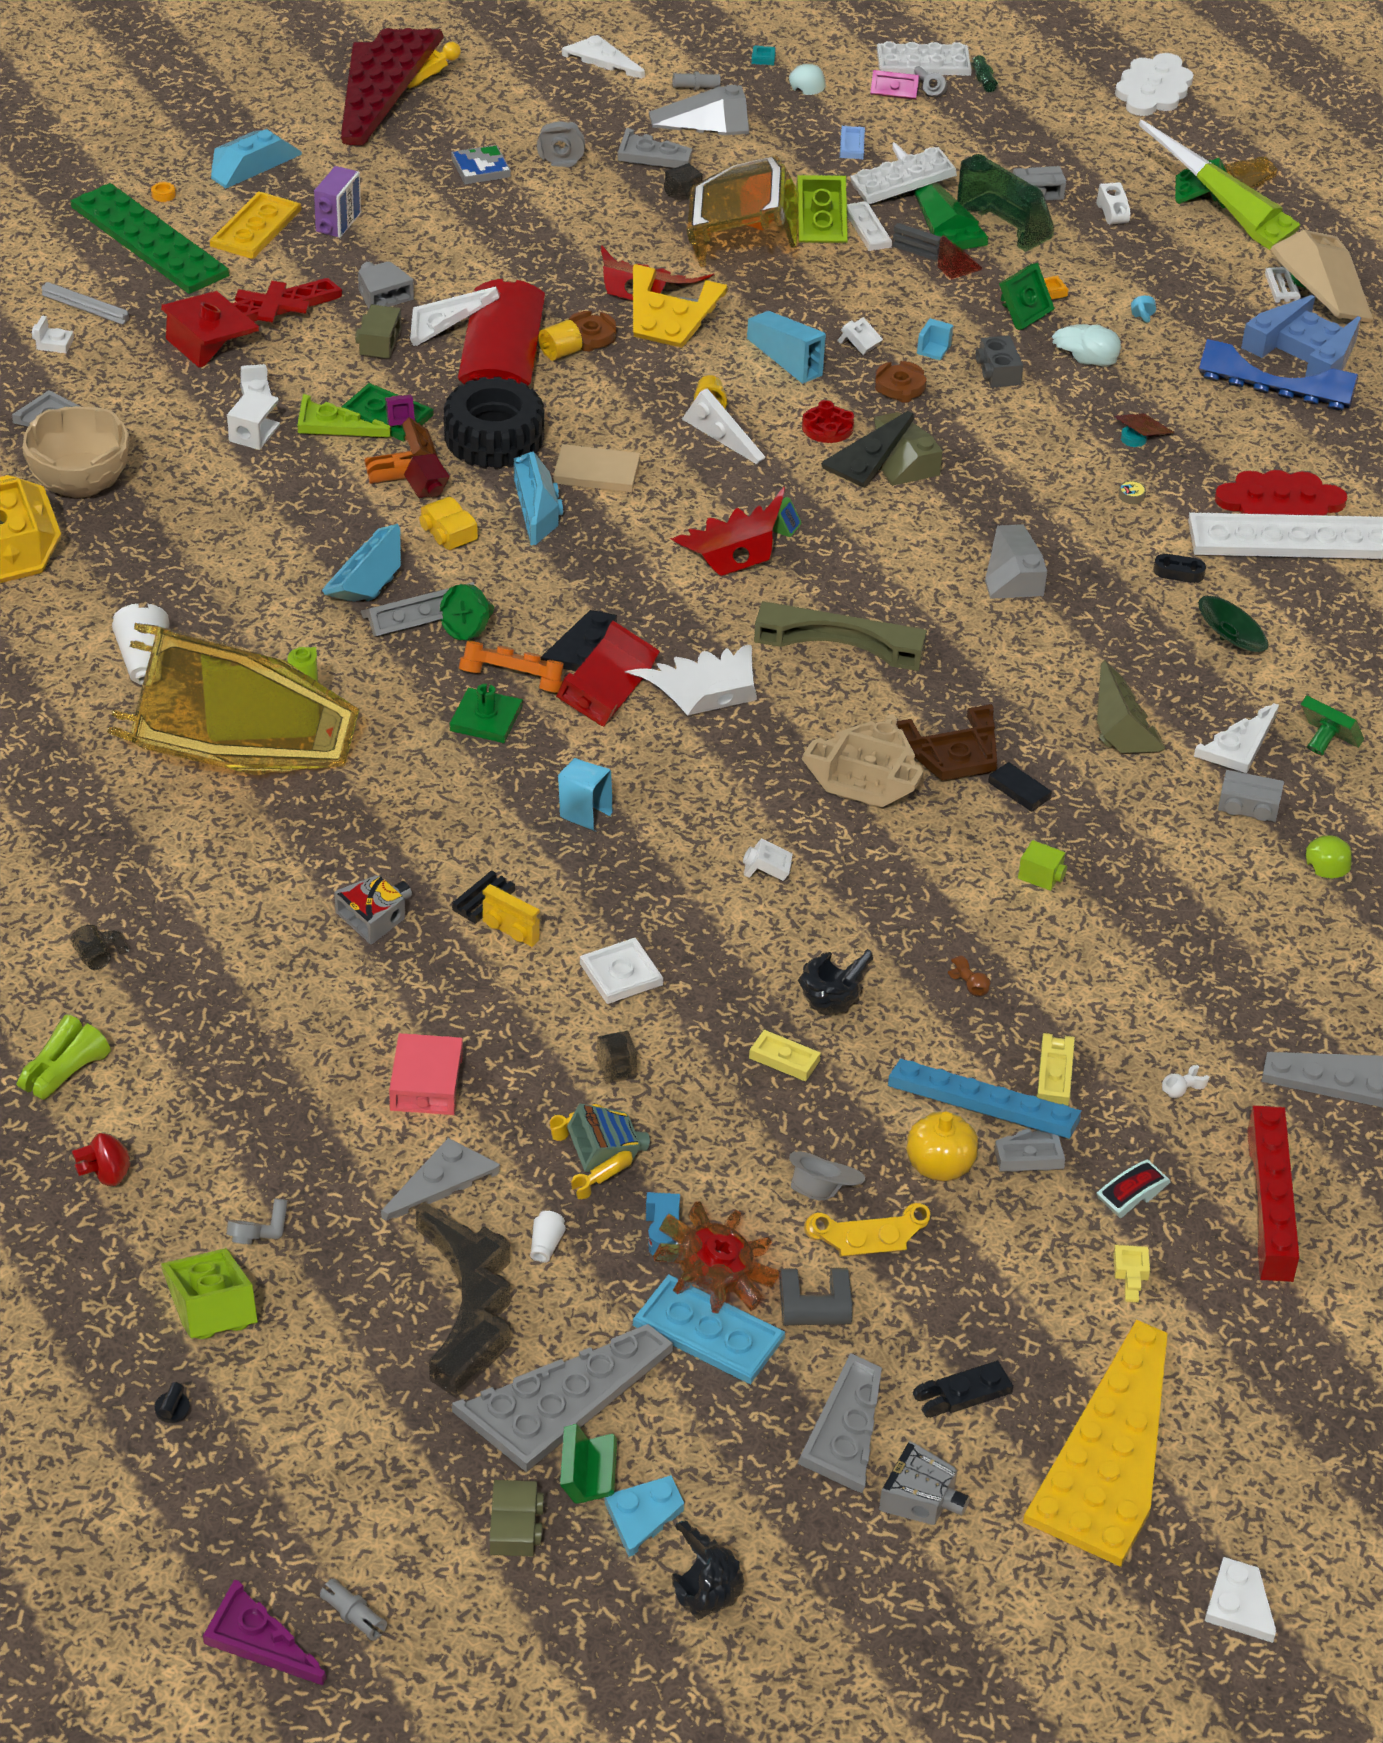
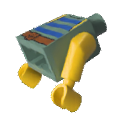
[550,1104,650,1199]

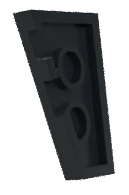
[540,610,617,671]

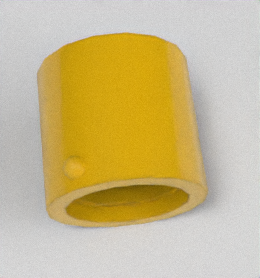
[538,320,582,361]

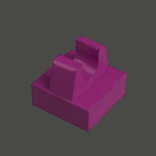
[385,395,415,426]

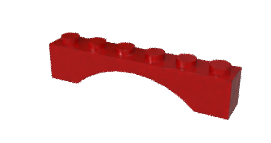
[1247,1105,1300,1282]

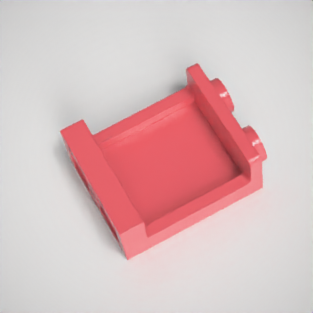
[389,1033,463,1115]

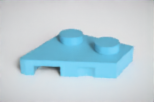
[604,1476,684,1557]

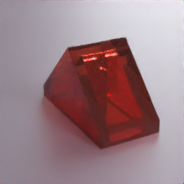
[937,235,982,280]

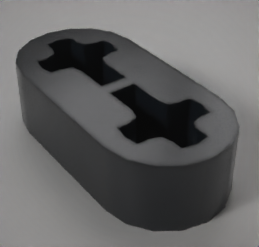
[1153,554,1206,583]

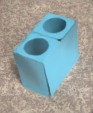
[558,758,613,831]

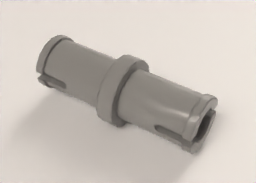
[672,71,720,90]
[320,1579,387,1641]

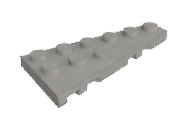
[452,1324,673,1472]

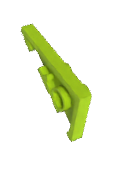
[297,394,391,437]

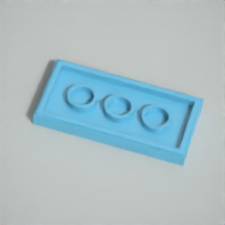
[633,1274,785,1385]

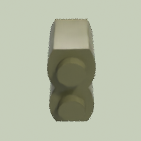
[490,1480,544,1557]

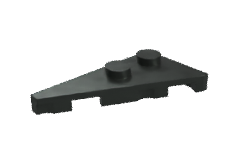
[821,411,915,488]

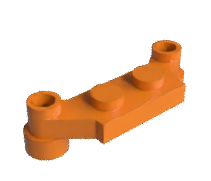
[459,641,564,693]

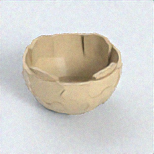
[22,406,130,498]

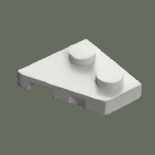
[1205,1557,1276,1643]

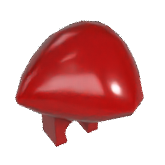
[72,1133,131,1187]

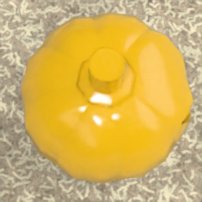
[906,1111,978,1181]

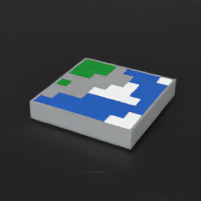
[451,145,511,184]

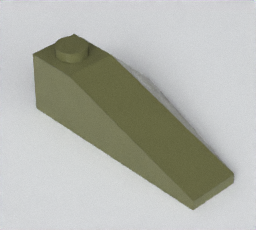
[874,412,943,486]
[1097,660,1166,753]

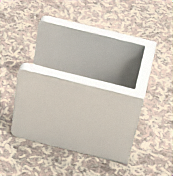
[227,390,280,450]

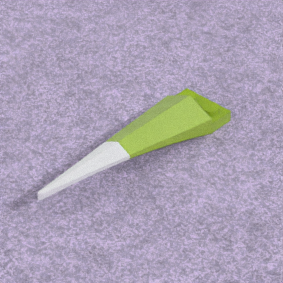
[1139,120,1301,250]

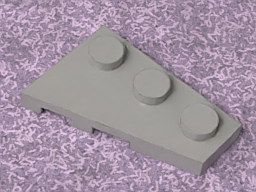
[618,128,692,169]

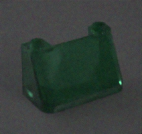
[957,154,1055,252]

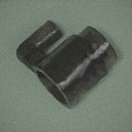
[71,925,130,970]

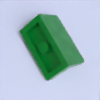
[560,1423,617,1504]

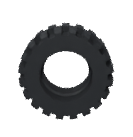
[444,377,544,469]

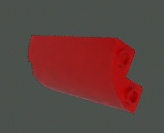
[458,279,545,385]

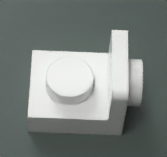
[32,316,74,353]
[838,317,883,355]
[240,364,271,395]
[743,838,792,881]

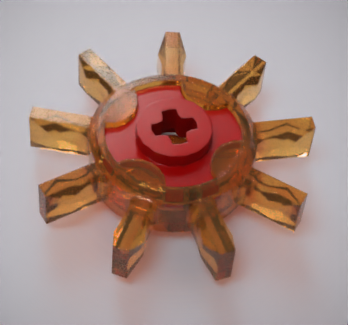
[653,1201,780,1314]

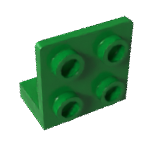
[1175,157,1228,208]

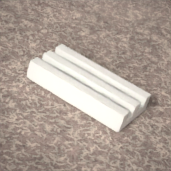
[1265,267,1301,302]

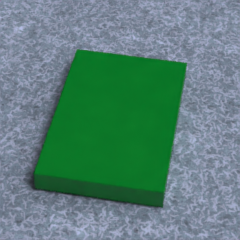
[341,383,434,442]

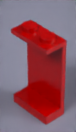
[556,621,660,727]

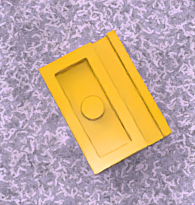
[482,884,540,947]

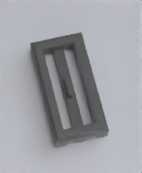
[892,223,942,261]

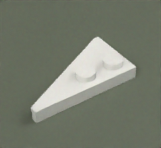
[562,35,645,79]
[682,388,765,464]
[1194,703,1279,773]

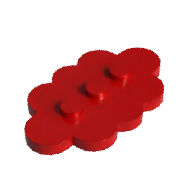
[1215,470,1348,516]

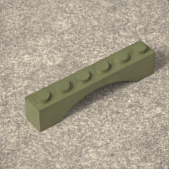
[754,601,927,671]

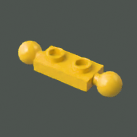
[407,42,461,89]

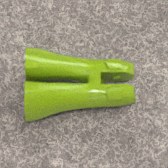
[16,1015,111,1100]

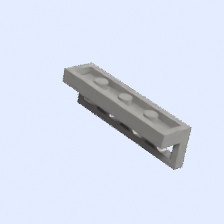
[361,582,475,636]

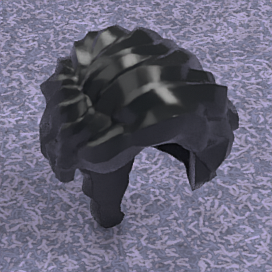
[798,949,873,1016]
[672,1521,744,1620]

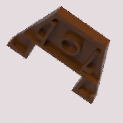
[896,704,997,781]

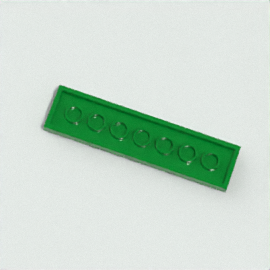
[71,183,229,294]

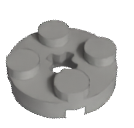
[537,122,585,167]

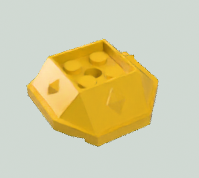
[0,475,61,583]

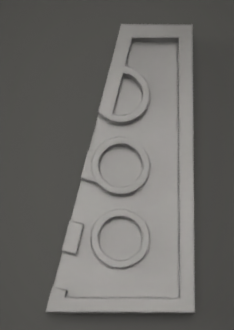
[1261,1052,1383,1108]

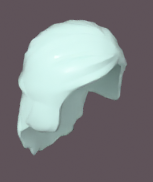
[1052,324,1121,367]

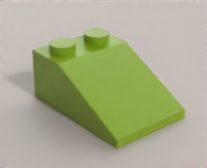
[795,175,848,243]
[161,1248,258,1339]

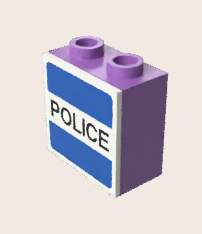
[314,166,361,238]

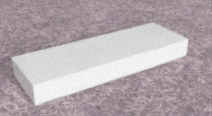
[847,201,892,251]

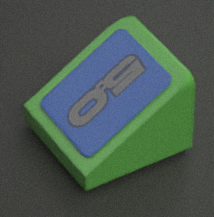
[773,497,801,537]

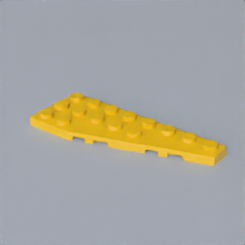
[1023,1319,1168,1567]

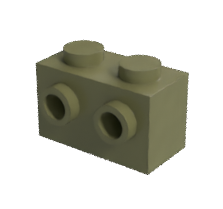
[355,304,401,359]

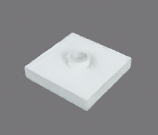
[580,938,663,1004]

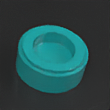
[1121,426,1147,447]

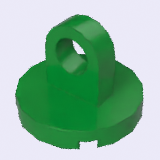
[440,584,494,640]

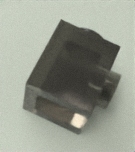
[664,163,703,202]
[597,1031,637,1084]

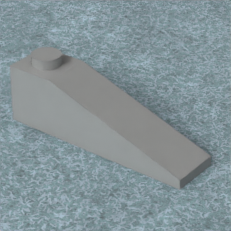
[649,84,749,135]
[985,524,1047,599]

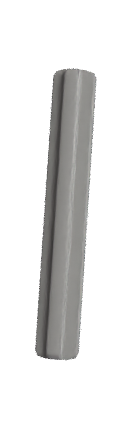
[41,282,130,325]

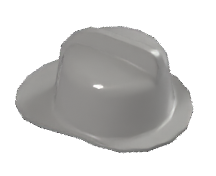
[789,1151,865,1201]

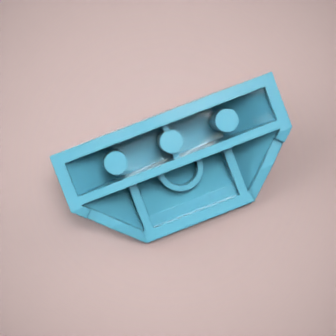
[211,129,302,188]
[514,452,563,545]
[322,524,401,602]

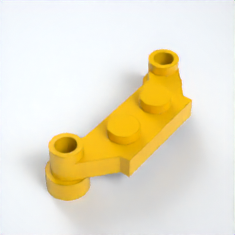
[804,1203,930,1257]

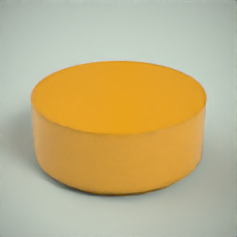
[151,182,176,202]

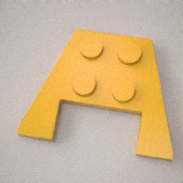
[633,264,728,348]

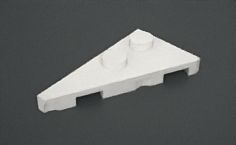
[410,287,500,346]

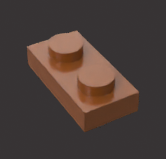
[402,417,438,457]

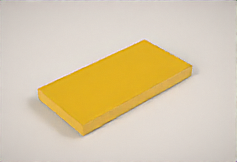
[210,191,301,259]

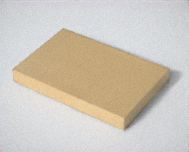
[553,444,640,492]

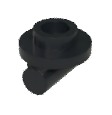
[154,1382,190,1423]

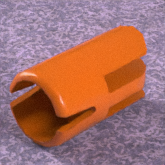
[364,451,414,484]

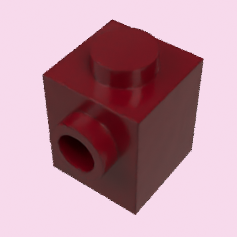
[404,453,450,498]

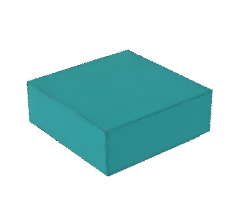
[751,45,776,65]

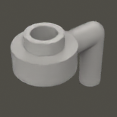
[914,66,947,97]
[226,1198,288,1244]

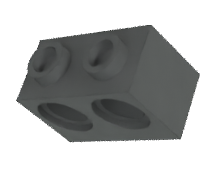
[976,335,1023,388]

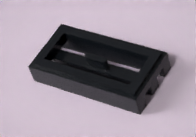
[452,870,515,924]

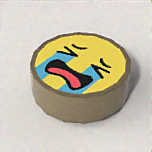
[1118,481,1146,504]

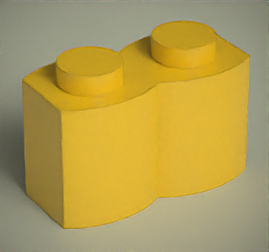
[419,496,478,550]

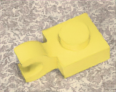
[1113,1245,1150,1302]

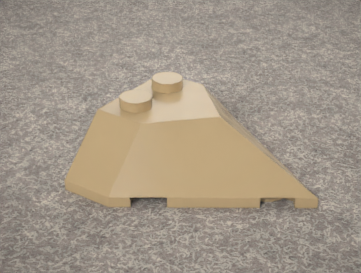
[802,714,923,807]

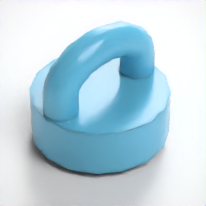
[1131,295,1156,323]

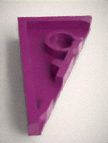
[203,1579,327,1686]

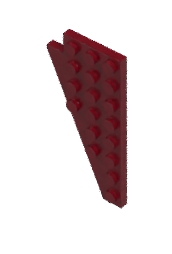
[341,28,444,145]

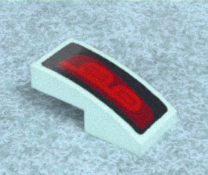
[1097,1159,1170,1218]

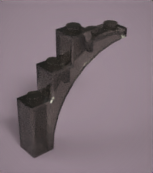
[416,1202,510,1398]

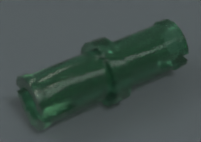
[971,55,998,92]

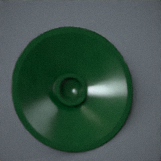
[1198,596,1269,652]

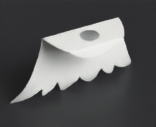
[625,645,757,716]

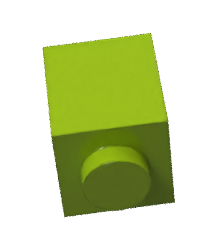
[1018,840,1067,891]

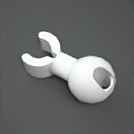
[1162,1065,1209,1098]

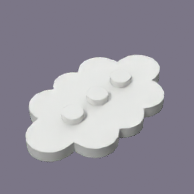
[1115,53,1193,116]

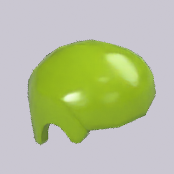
[1306,835,1352,879]

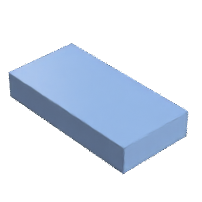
[840,126,865,159]

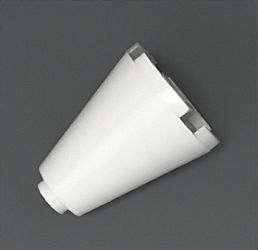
[112,604,170,685]

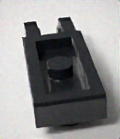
[912,1360,1013,1418]

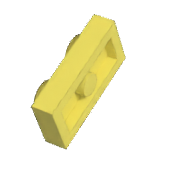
[749,1030,821,1081]

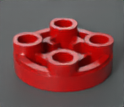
[802,400,854,443]

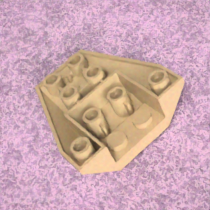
[1270,230,1373,323]

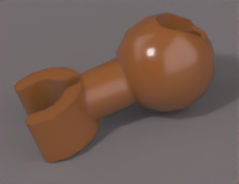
[948,955,990,997]

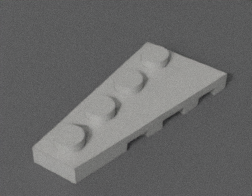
[797,1353,882,1493]

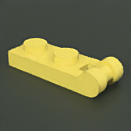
[1037,1033,1075,1106]

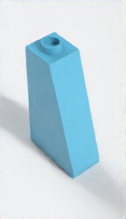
[747,311,826,384]

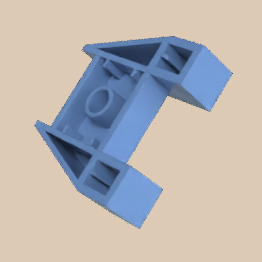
[1241,295,1361,377]

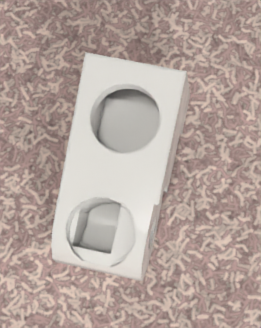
[1096,182,1130,225]

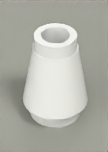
[530,1211,566,1263]

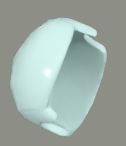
[789,64,826,95]

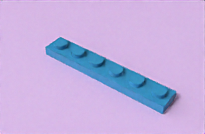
[888,1059,1081,1139]

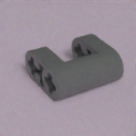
[779,1267,852,1326]

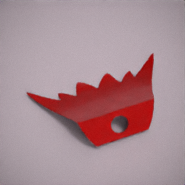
[601,245,715,300]
[669,487,785,576]

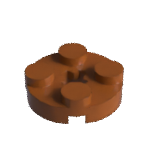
[568,311,616,351]
[875,361,927,403]

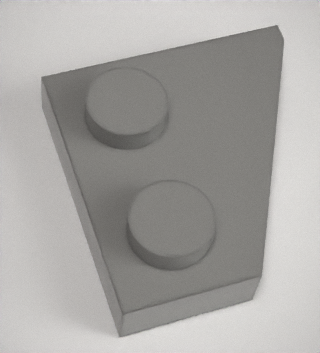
[994,1128,1065,1172]

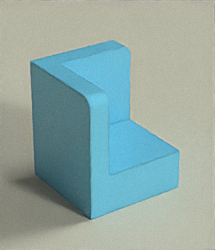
[917,318,953,360]

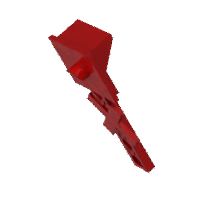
[161,278,342,368]

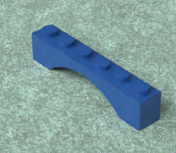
[1199,339,1358,410]

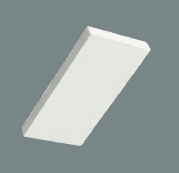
[877,42,972,75]
[850,147,957,204]

